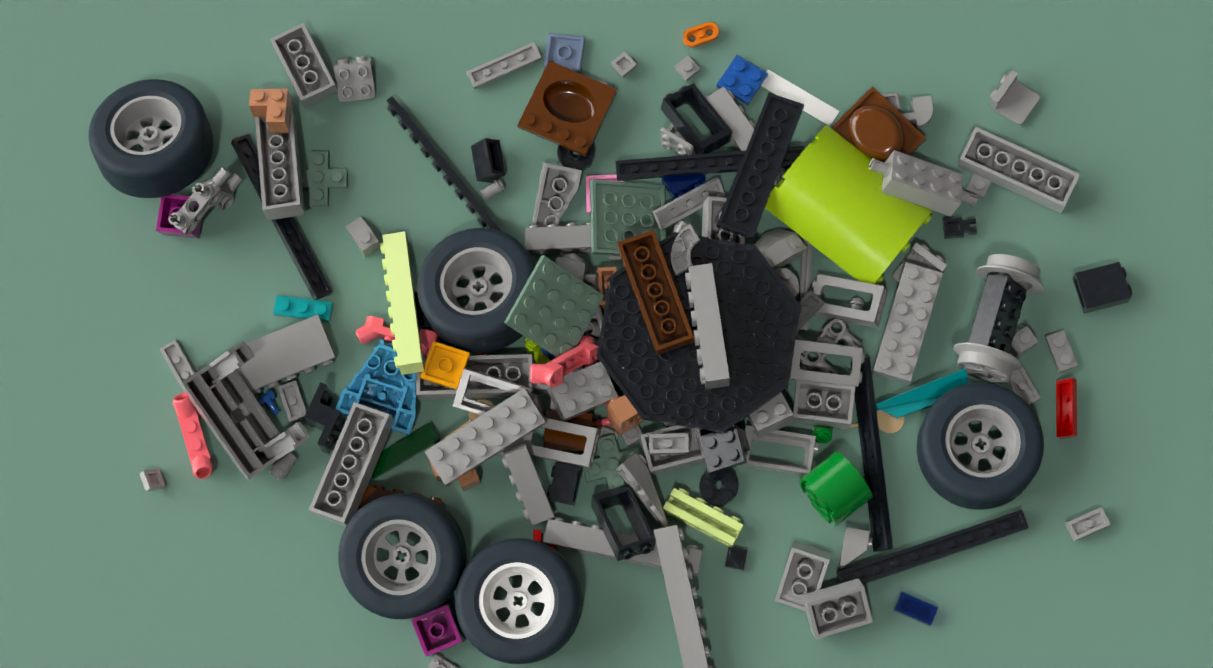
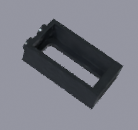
[661,83,733,154]
[591,484,655,561]

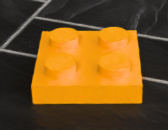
[420,341,470,390]

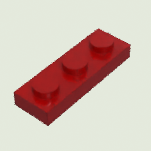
[1056,378,1077,439]

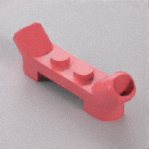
[355,316,440,357]
[530,335,599,388]
[172,393,214,479]

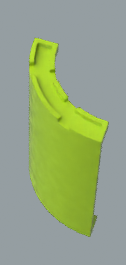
[765,125,933,285]

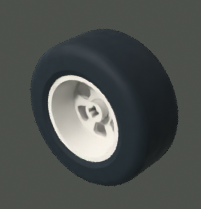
[455,538,582,664]

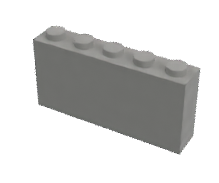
[236,315,336,395]

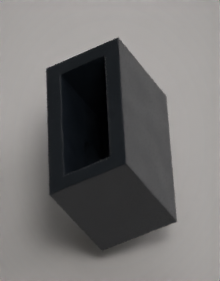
[471,138,505,183]
[547,462,583,506]

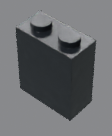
[1072,262,1132,314]

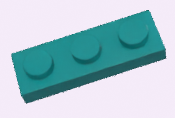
[273,295,333,322]

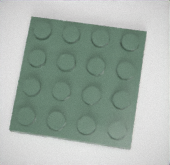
[590,179,666,256]
[504,256,604,357]

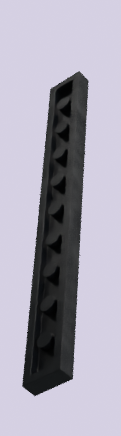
[386,96,502,231]
[231,134,332,301]
[615,146,805,181]
[850,358,893,552]
[836,510,1029,585]

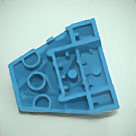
[336,344,416,435]

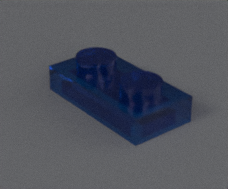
[894,592,938,626]

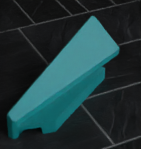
[876,369,969,419]

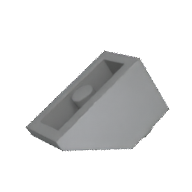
[345,217,380,257]
[1010,326,1038,359]
[839,527,872,569]

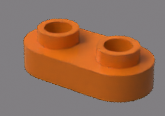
[683,22,719,48]

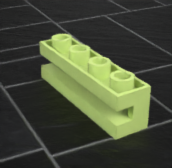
[663,488,743,547]

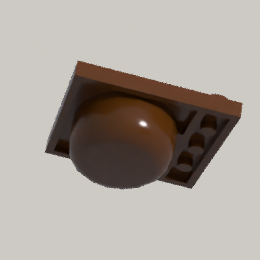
[517,61,617,157]
[831,87,927,162]

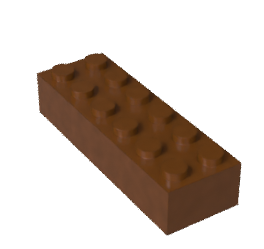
[617,230,694,355]

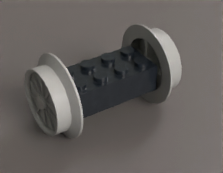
[953,254,1044,383]

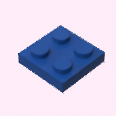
[716,55,768,106]

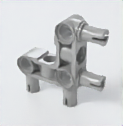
[168,167,244,235]
[792,319,862,383]

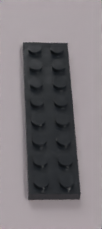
[717,92,805,240]

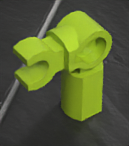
[524,338,551,364]

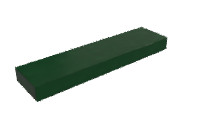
[372,423,441,480]

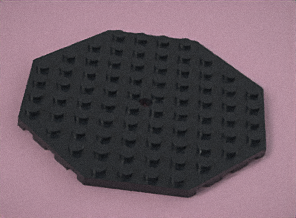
[596,232,801,433]

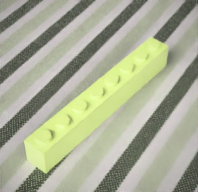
[380,231,424,375]

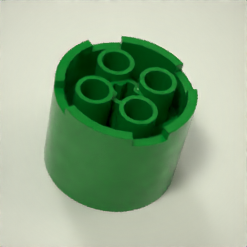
[798,451,873,527]

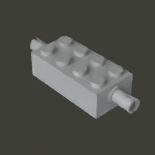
[869,150,978,217]

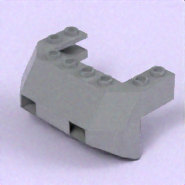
[181,341,311,480]

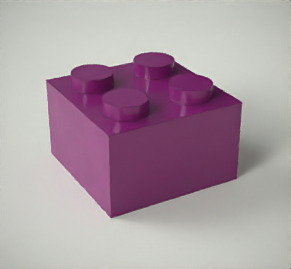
[156,195,202,239]
[411,604,465,657]

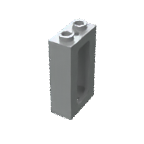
[812,274,888,328]
[790,340,865,387]
[453,367,534,415]
[519,418,600,469]
[740,425,819,477]

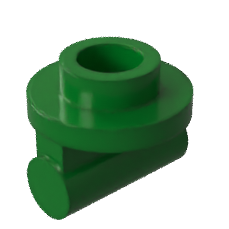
[813,425,833,444]

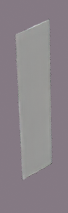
[762,70,839,126]

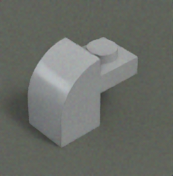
[902,95,933,131]

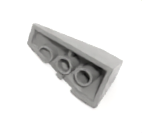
[532,162,582,227]
[754,228,807,269]
[616,453,669,528]

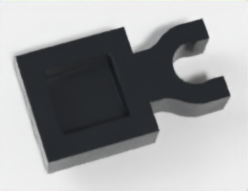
[942,217,977,239]

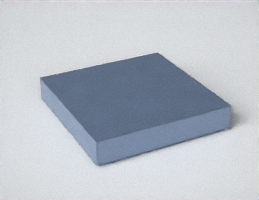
[544,33,585,74]

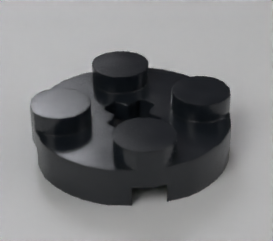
[557,143,595,171]
[699,469,738,506]

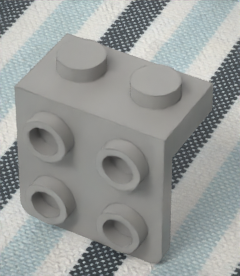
[333,55,376,102]
[989,70,1040,125]
[660,123,702,156]
[893,242,947,283]

